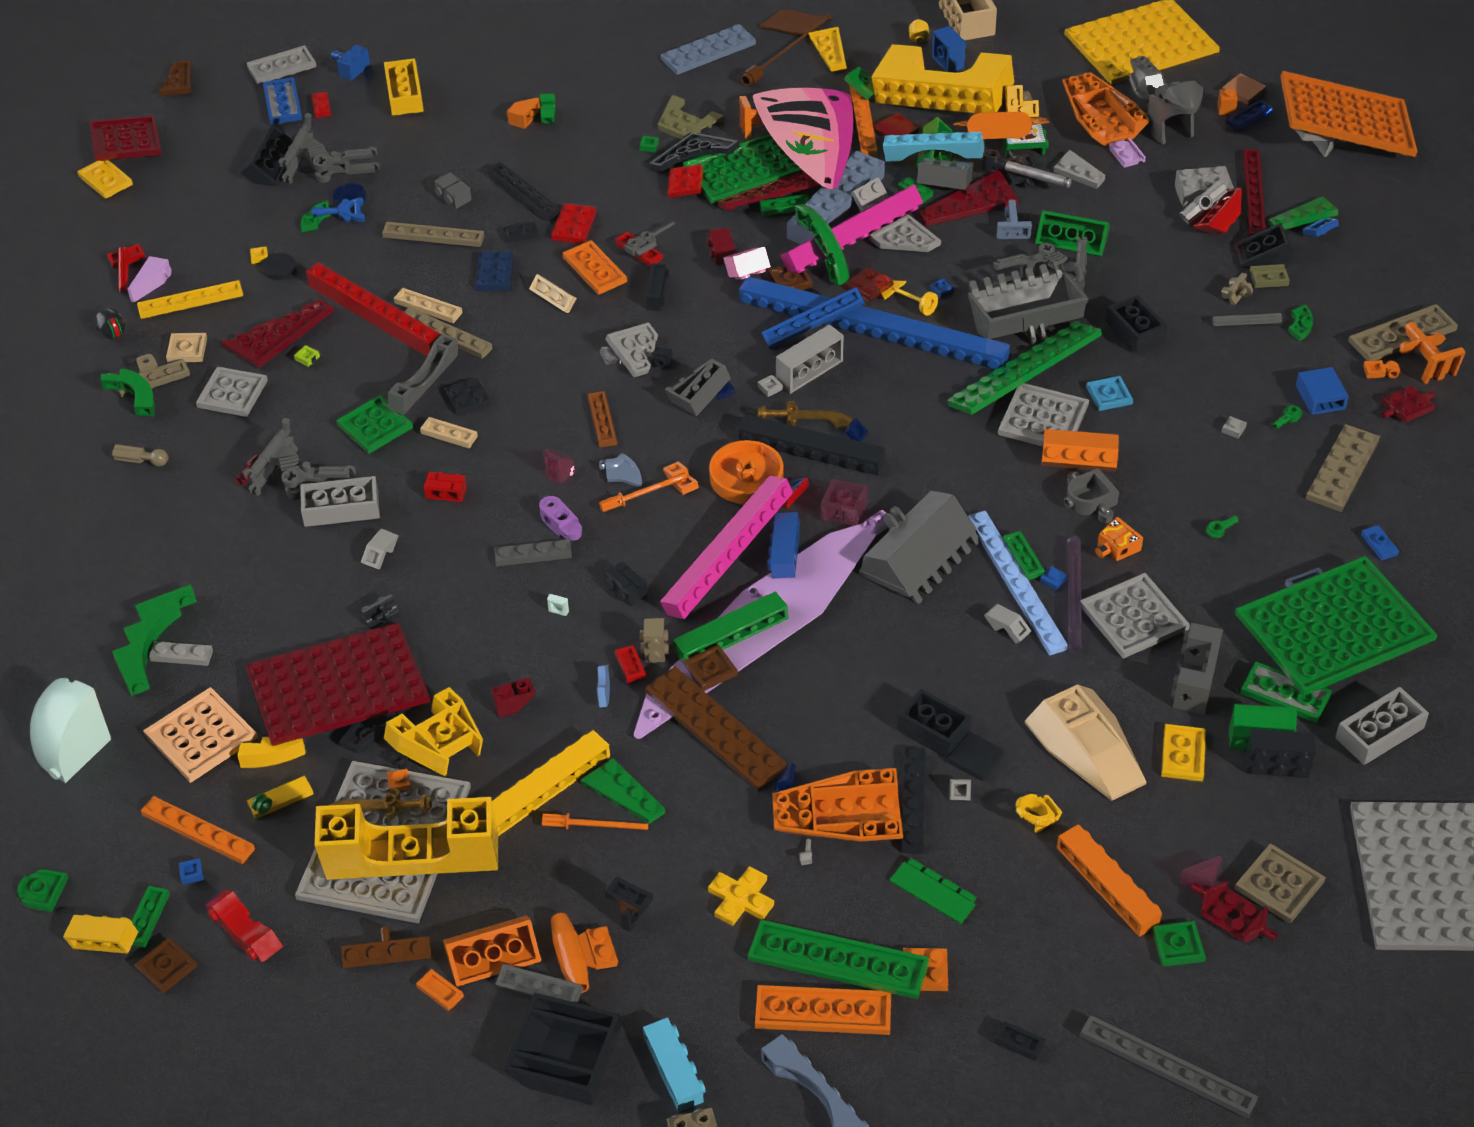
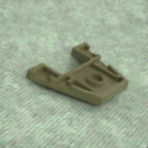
[658,95,724,140]

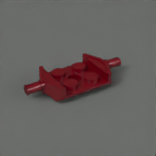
[1191,881,1279,942]

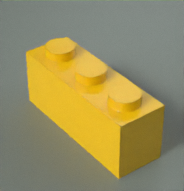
[63,914,138,954]

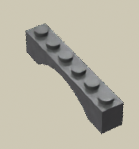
[388,334,458,415]

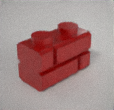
[424,472,467,502]

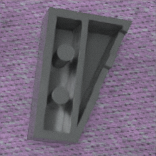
[917,158,973,190]
[665,359,731,417]

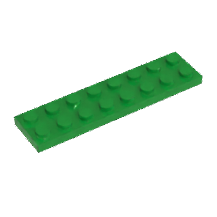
[748,920,930,999]

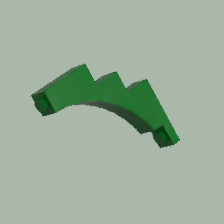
[112,584,197,696]

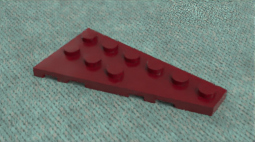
[919,170,1019,226]
[717,171,827,211]
[221,299,334,368]

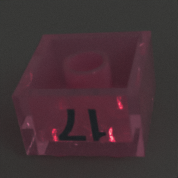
[821,479,868,526]

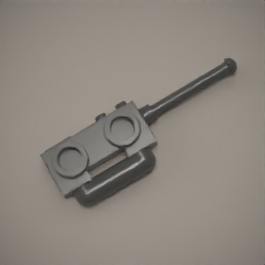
[624,221,675,256]

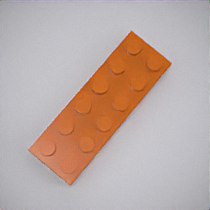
[755,985,891,1035]

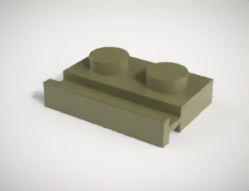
[1249,264,1290,288]

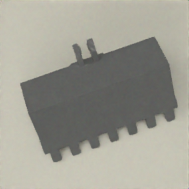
[968,261,1088,344]
[858,491,981,604]

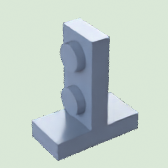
[996,200,1032,239]

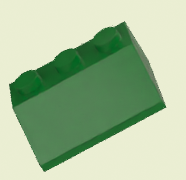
[1229,704,1297,750]

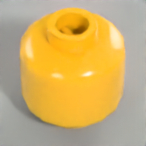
[909,19,929,43]

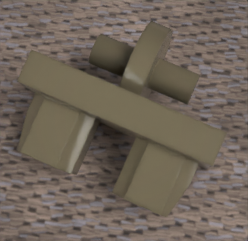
[1221,273,1253,305]

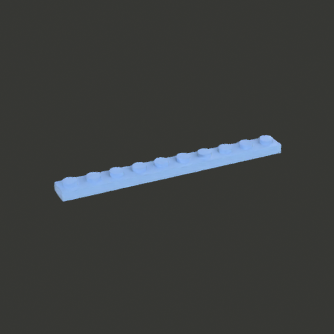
[968,511,1068,656]

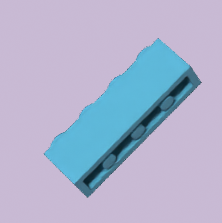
[643,1018,706,1112]

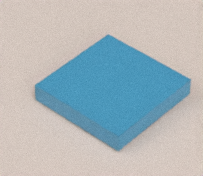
[1086,376,1133,411]

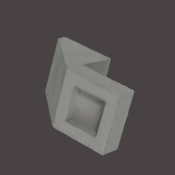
[361,529,399,569]
[984,604,1031,644]

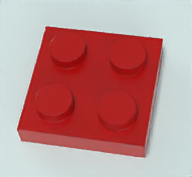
[667,164,703,198]

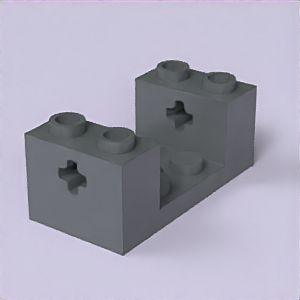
[1170,623,1223,715]

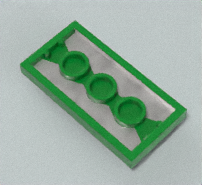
[1240,661,1332,723]

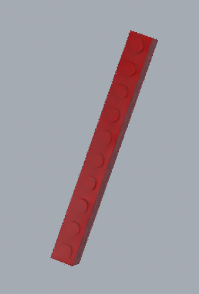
[306,262,441,356]

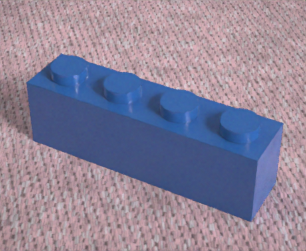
[767,512,800,579]

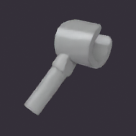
[799,839,812,865]

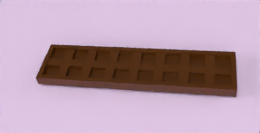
[645,666,787,791]

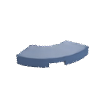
[597,665,610,708]

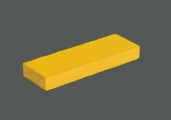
[247,776,313,819]

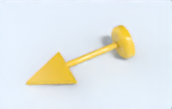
[873,280,938,316]

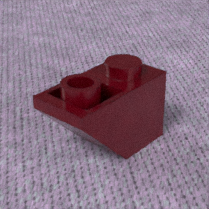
[491,677,536,718]

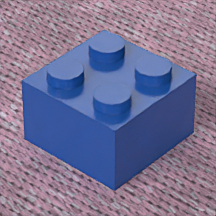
[932,26,966,72]

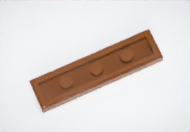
[587,391,617,448]

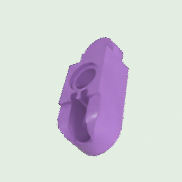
[539,496,582,541]

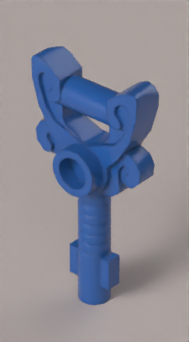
[311,198,365,222]

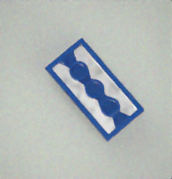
[263,77,302,125]

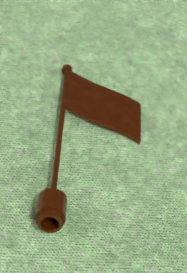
[741,10,832,86]

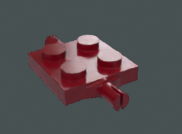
[1381,386,1435,423]

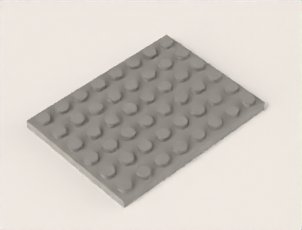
[295,761,471,924]
[1350,802,1474,951]

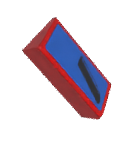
[781,477,808,509]

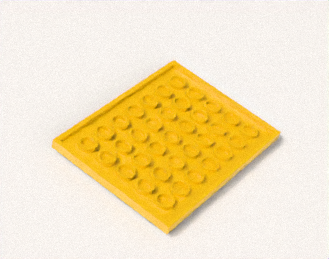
[1064,0,1220,85]

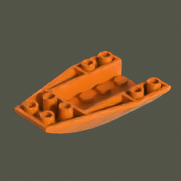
[1062,72,1150,146]
[772,768,903,841]

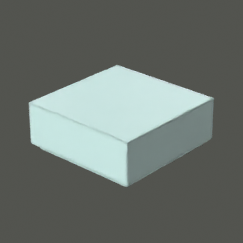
[547,594,569,616]

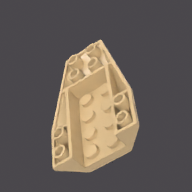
[1025,684,1146,801]

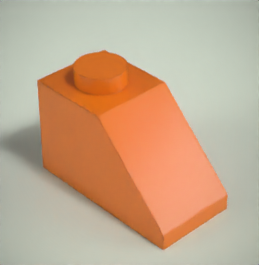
[507,98,541,129]

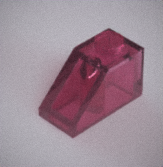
[544,449,575,485]

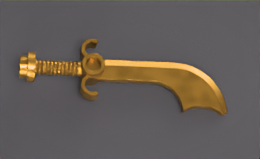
[757,401,858,431]
[315,788,432,824]

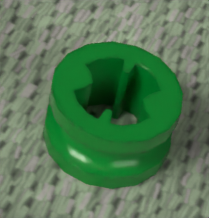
[251,793,273,814]

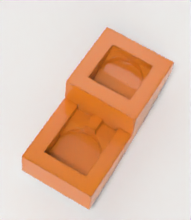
[663,461,699,495]

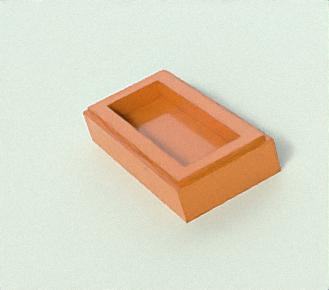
[416,969,464,1012]

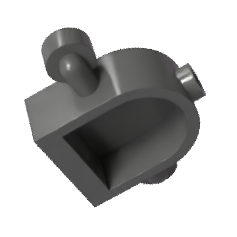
[1064,468,1119,523]

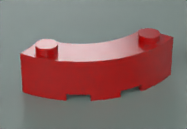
[205,890,283,963]

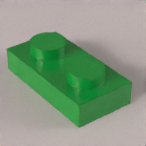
[898,177,933,203]

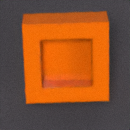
[387,769,411,793]

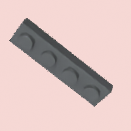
[494,539,572,567]
[495,964,583,1003]

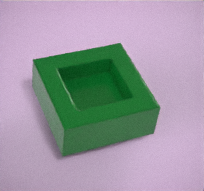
[639,136,659,152]

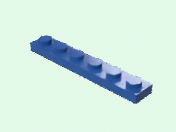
[762,287,865,349]

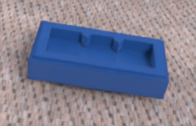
[1303,218,1339,237]
[1361,525,1399,561]

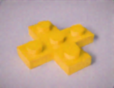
[708,866,774,926]

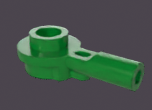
[1272,405,1302,429]
[1205,516,1238,538]

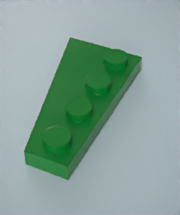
[1268,196,1338,229]
[581,758,665,824]

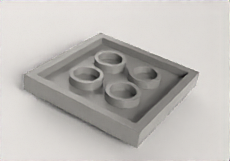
[196,367,268,417]

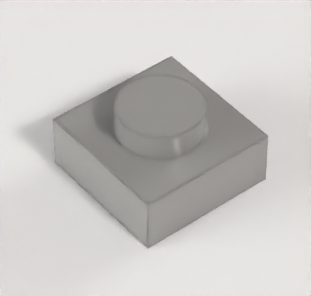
[758,375,783,397]
[1222,416,1247,439]

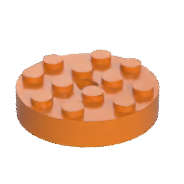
[709,440,784,505]

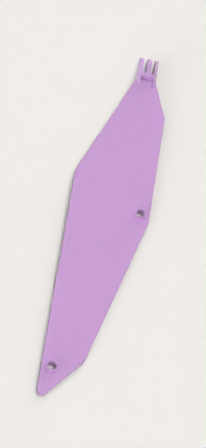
[634,510,889,739]

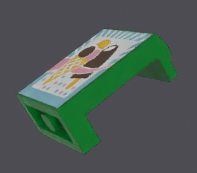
[1002,124,1049,158]

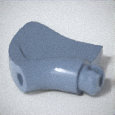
[599,453,642,487]

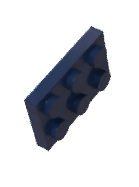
[475,251,514,291]

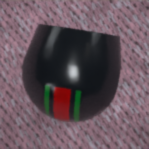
[94,308,125,339]

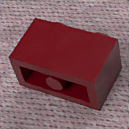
[706,228,735,265]

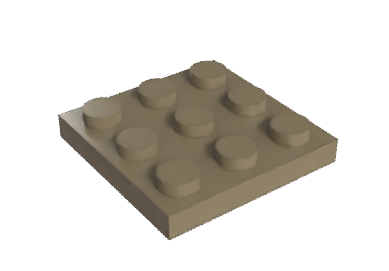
[1234,843,1326,924]

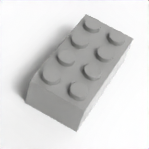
[776,325,844,394]
[300,476,380,527]
[1336,687,1429,765]

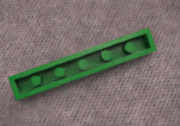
[673,591,789,664]

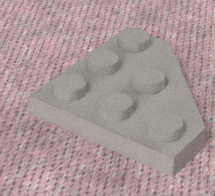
[869,214,941,252]
[605,322,658,377]

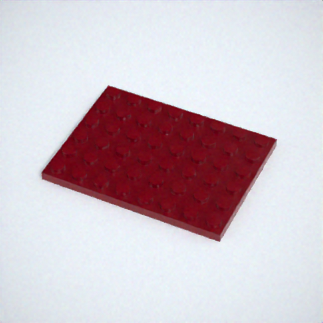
[245,623,430,746]

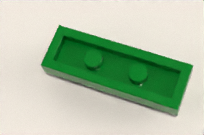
[759,194,810,216]
[1003,531,1045,580]
[132,886,170,948]

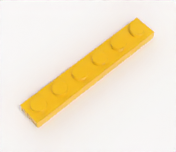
[137,280,243,319]

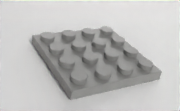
[998,383,1089,446]
[1079,573,1190,658]

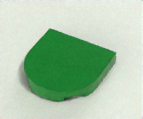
[17,869,69,912]

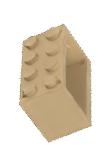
[939,0,997,40]

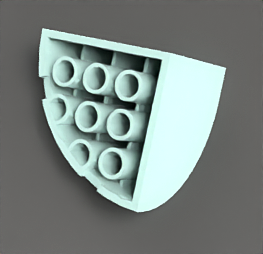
[30,678,111,783]

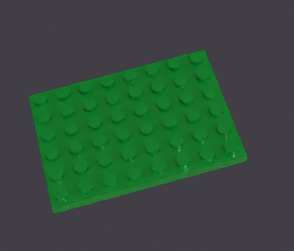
[1235,556,1437,696]

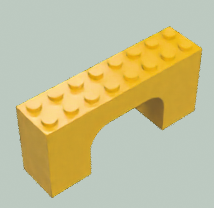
[872,44,1014,113]
[315,797,498,880]

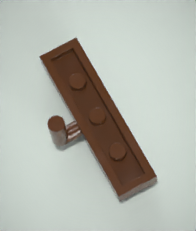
[341,926,432,968]

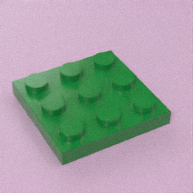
[336,395,413,454]

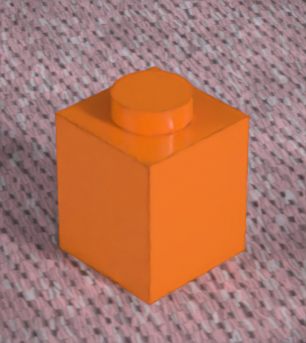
[1217,89,1238,115]

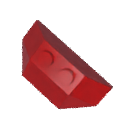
[1193,188,1242,234]

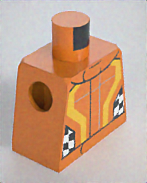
[1095,517,1143,561]

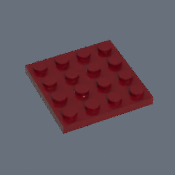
[89,115,162,161]

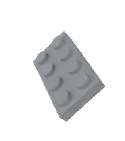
[246,45,316,84]

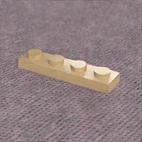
[394,288,462,323]

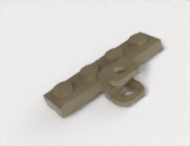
[118,354,190,398]

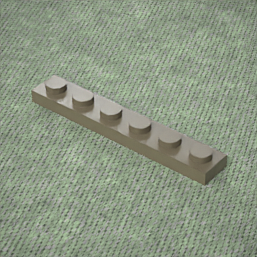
[382,222,484,247]
[403,307,493,359]

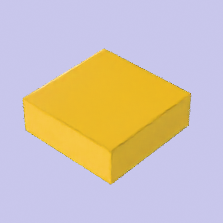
[250,247,268,264]

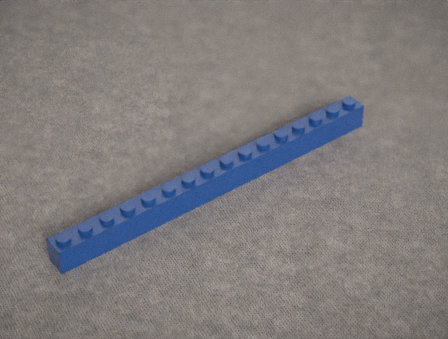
[739,277,1010,369]

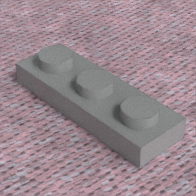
[149,641,213,666]

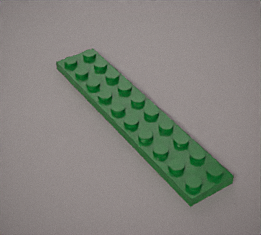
[947,322,1102,415]

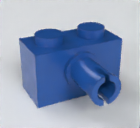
[331,45,370,81]

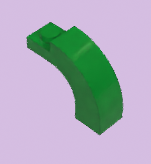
[101,369,155,416]

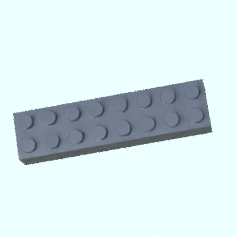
[787,151,885,244]

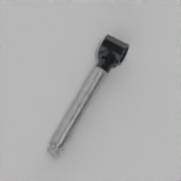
[982,150,1071,188]

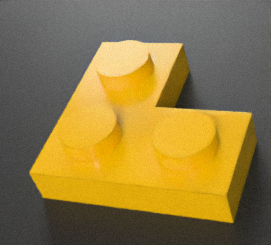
[1005,85,1039,117]

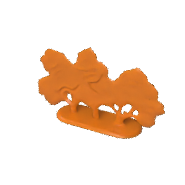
[953,112,1050,139]

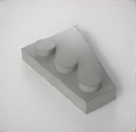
[1053,150,1105,189]

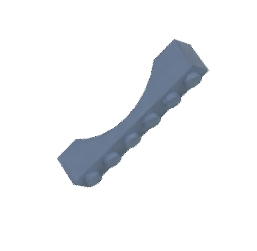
[761,1034,869,1127]

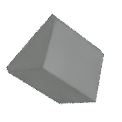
[949,779,971,800]

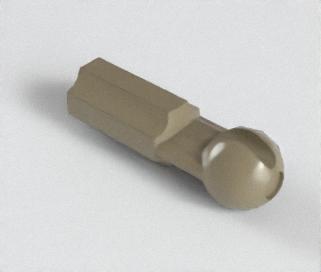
[112,444,168,467]

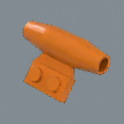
[551,913,618,993]

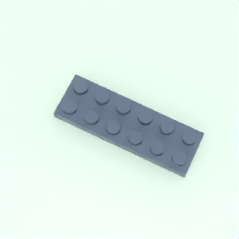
[661,24,756,75]

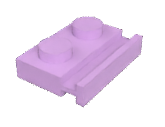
[1109,138,1146,168]

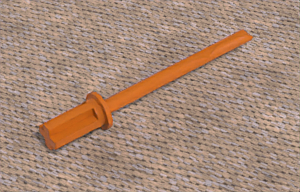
[599,473,688,512]
[542,813,648,830]

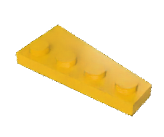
[808,27,847,72]

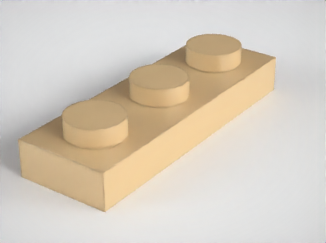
[529,274,577,313]
[420,417,478,448]

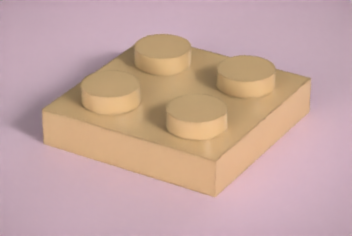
[166,333,207,363]

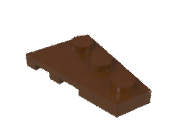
[158,60,191,96]

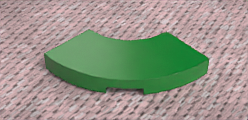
[300,201,331,232]
[1288,305,1313,341]

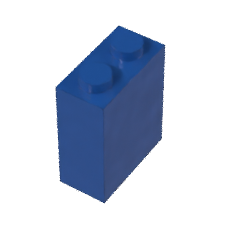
[1296,367,1349,415]

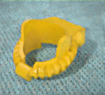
[1016,794,1062,833]

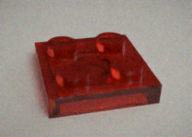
[845,267,894,301]

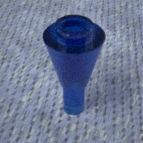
[775,763,796,792]

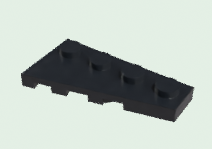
[339,706,415,753]

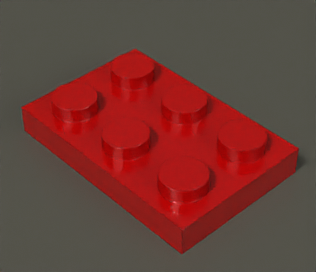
[551,203,596,244]

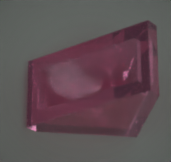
[1180,856,1222,889]

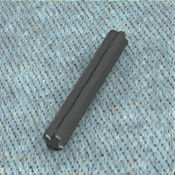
[1212,313,1282,327]

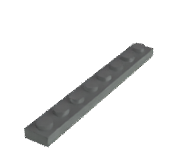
[1080,1015,1259,1119]

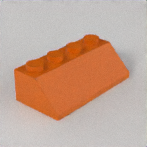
[1041,429,1119,472]
[443,915,541,987]

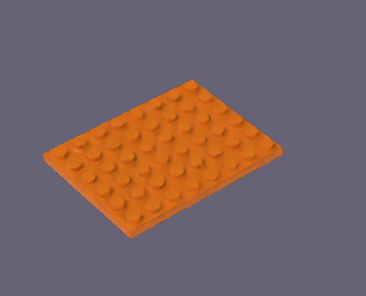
[1280,71,1418,157]

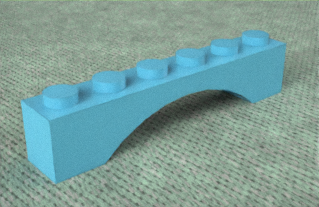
[883,132,984,161]

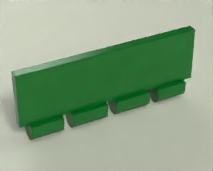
[889,858,976,925]

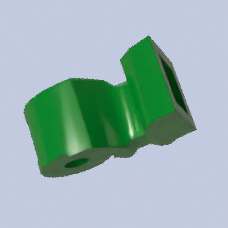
[540,93,556,124]

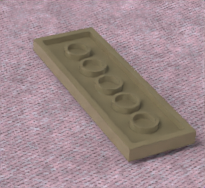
[1349,304,1458,361]
[1306,424,1380,512]

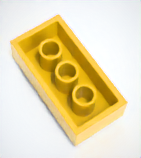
[384,58,424,116]

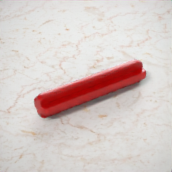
[118,247,128,292]

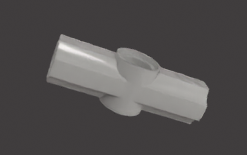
[1179,181,1227,224]

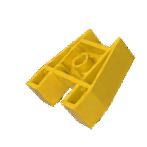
[384,687,483,776]

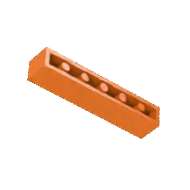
[1057,824,1162,937]

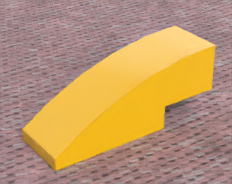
[237,737,306,768]

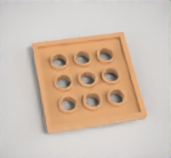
[143,687,258,783]

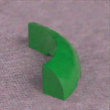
[795,204,850,286]

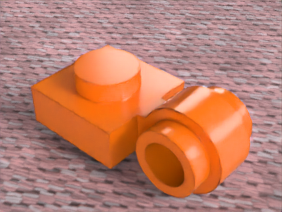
[1363,360,1400,378]

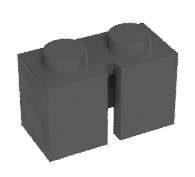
[434,172,472,209]

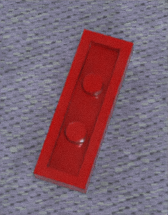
[615,231,663,267]

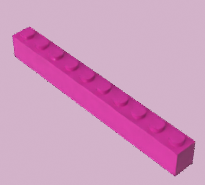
[780,185,923,274]
[660,476,793,619]

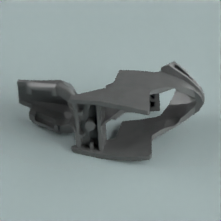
[1129,56,1203,144]

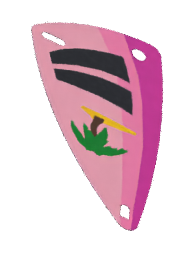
[753,88,853,189]

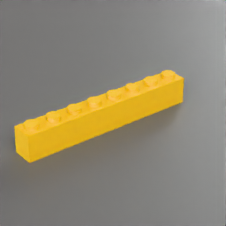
[492,730,610,836]

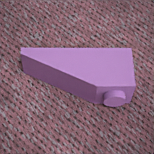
[128,256,172,302]

